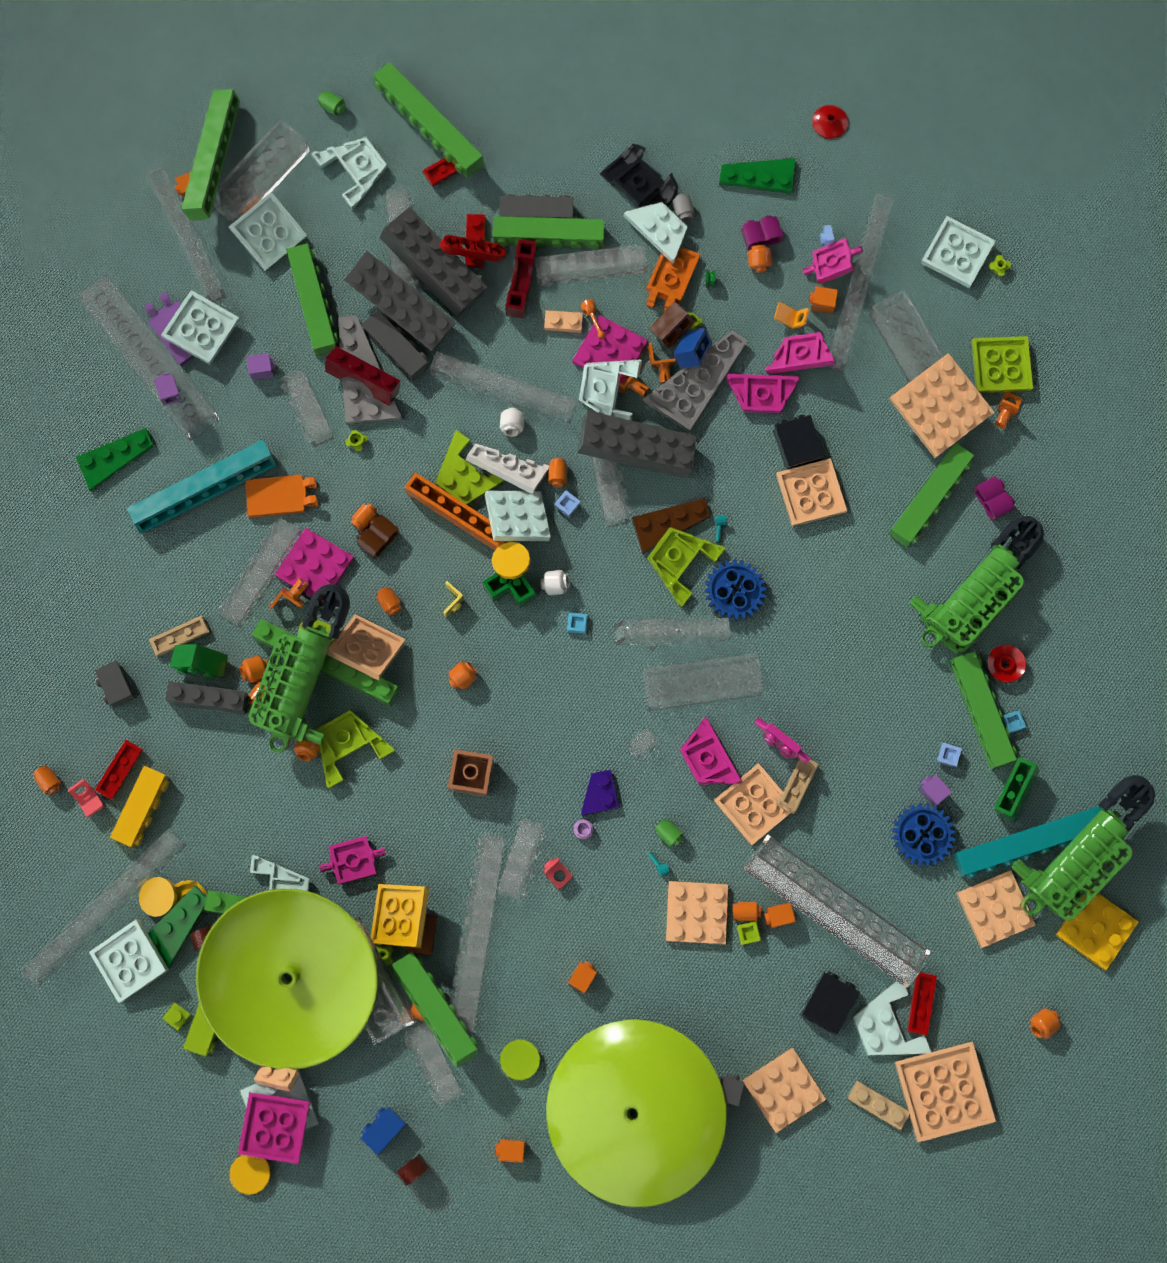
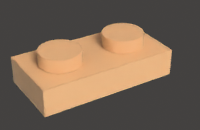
[544,310,582,333]
[254,1066,299,1092]

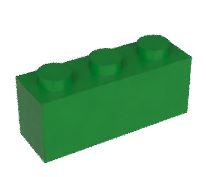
[994,757,1040,822]

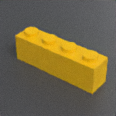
[110,766,169,849]

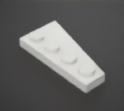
[466,444,549,494]

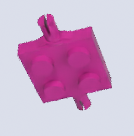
[802,238,863,284]
[754,717,811,764]
[319,836,386,885]

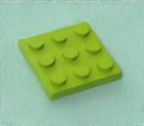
[971,336,1033,393]

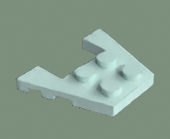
[311,137,387,210]
[579,359,642,421]
[250,855,310,892]
[853,978,931,1055]

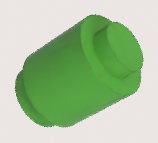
[318,90,346,116]
[654,818,684,847]

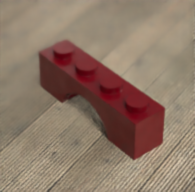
[505,239,537,319]
[325,346,401,406]

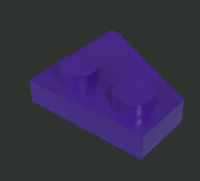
[581,769,619,816]

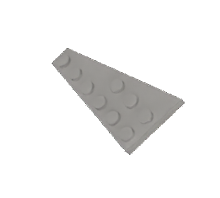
[338,316,402,425]
[642,330,747,432]

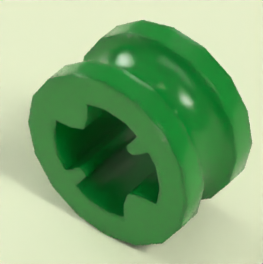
[705,270,715,287]

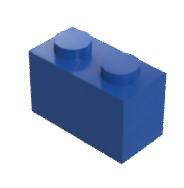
[674,328,712,368]
[360,1107,407,1155]

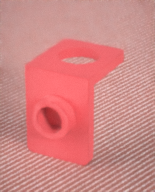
[68,779,104,817]
[544,858,573,889]

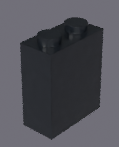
[773,415,825,470]
[800,971,860,1035]

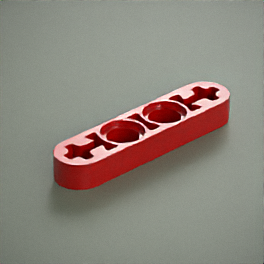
[439,235,506,262]

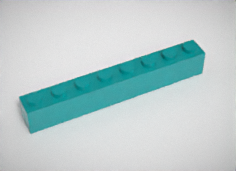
[127,440,277,534]
[953,806,1101,879]

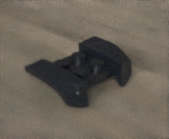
[600,143,678,208]

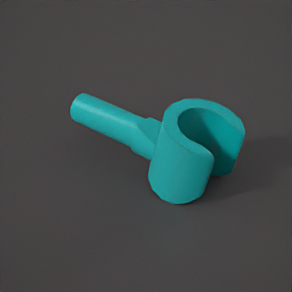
[715,515,727,542]
[648,852,670,876]

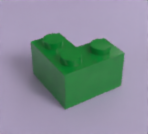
[482,573,536,608]
[170,644,228,680]

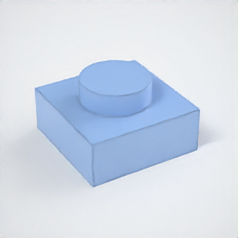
[820,225,834,247]
[554,491,581,517]
[937,743,962,768]

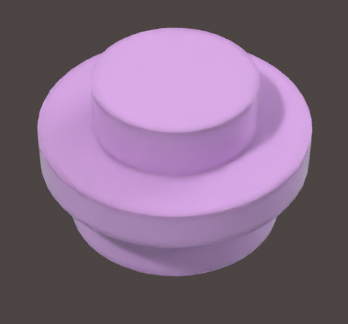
[573,820,593,840]

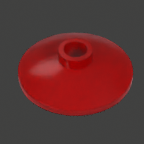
[812,105,848,139]
[987,644,1026,683]

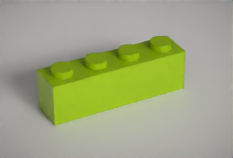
[183,1003,217,1057]

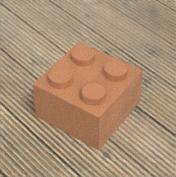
[448,749,494,797]

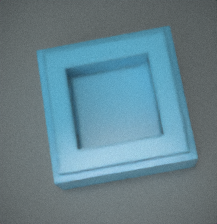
[567,612,588,634]
[1002,710,1027,734]

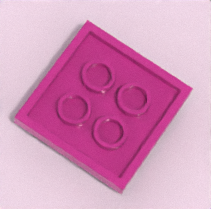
[572,315,648,384]
[274,528,354,602]
[238,1092,310,1164]

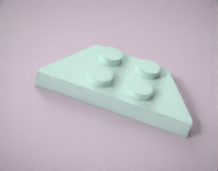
[624,202,687,264]

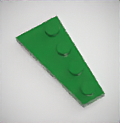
[719,158,796,194]
[76,428,154,492]
[148,886,207,969]

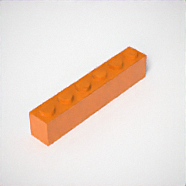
[405,472,509,550]

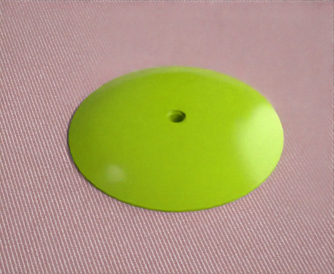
[196,888,377,1069]
[546,1020,727,1207]

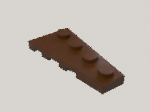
[632,498,710,554]

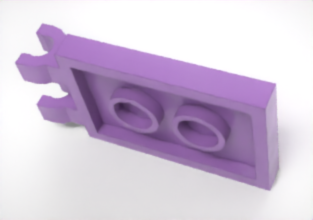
[144,292,195,366]

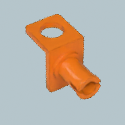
[648,343,677,384]
[618,376,650,398]
[995,392,1022,429]
[269,577,309,609]

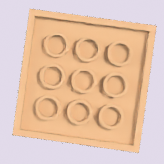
[889,353,994,458]
[894,1042,996,1142]

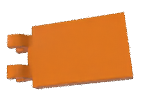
[646,247,700,312]
[245,474,318,518]

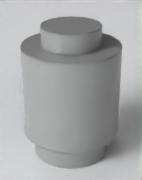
[673,194,694,223]

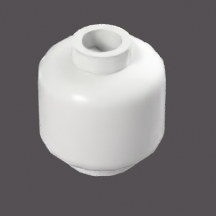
[500,408,525,437]
[541,570,570,596]

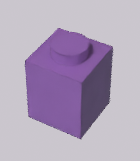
[247,353,276,380]
[154,374,182,406]
[919,775,951,807]

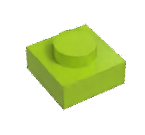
[736,921,761,945]
[162,1002,192,1031]

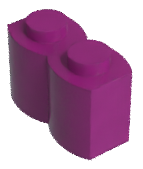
[741,216,784,251]
[973,476,1015,522]

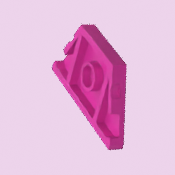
[766,332,836,374]
[727,374,799,414]
[680,718,741,785]

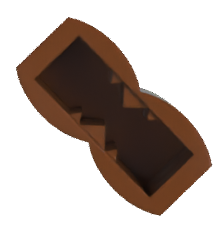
[357,514,399,560]

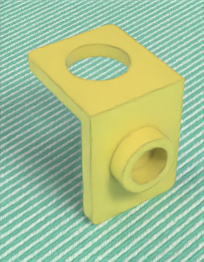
[443,581,464,618]

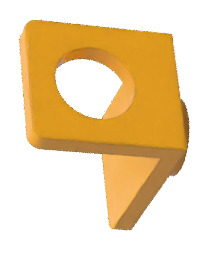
[774,302,810,329]

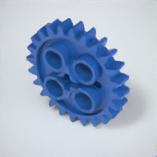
[704,559,767,621]
[891,803,956,867]

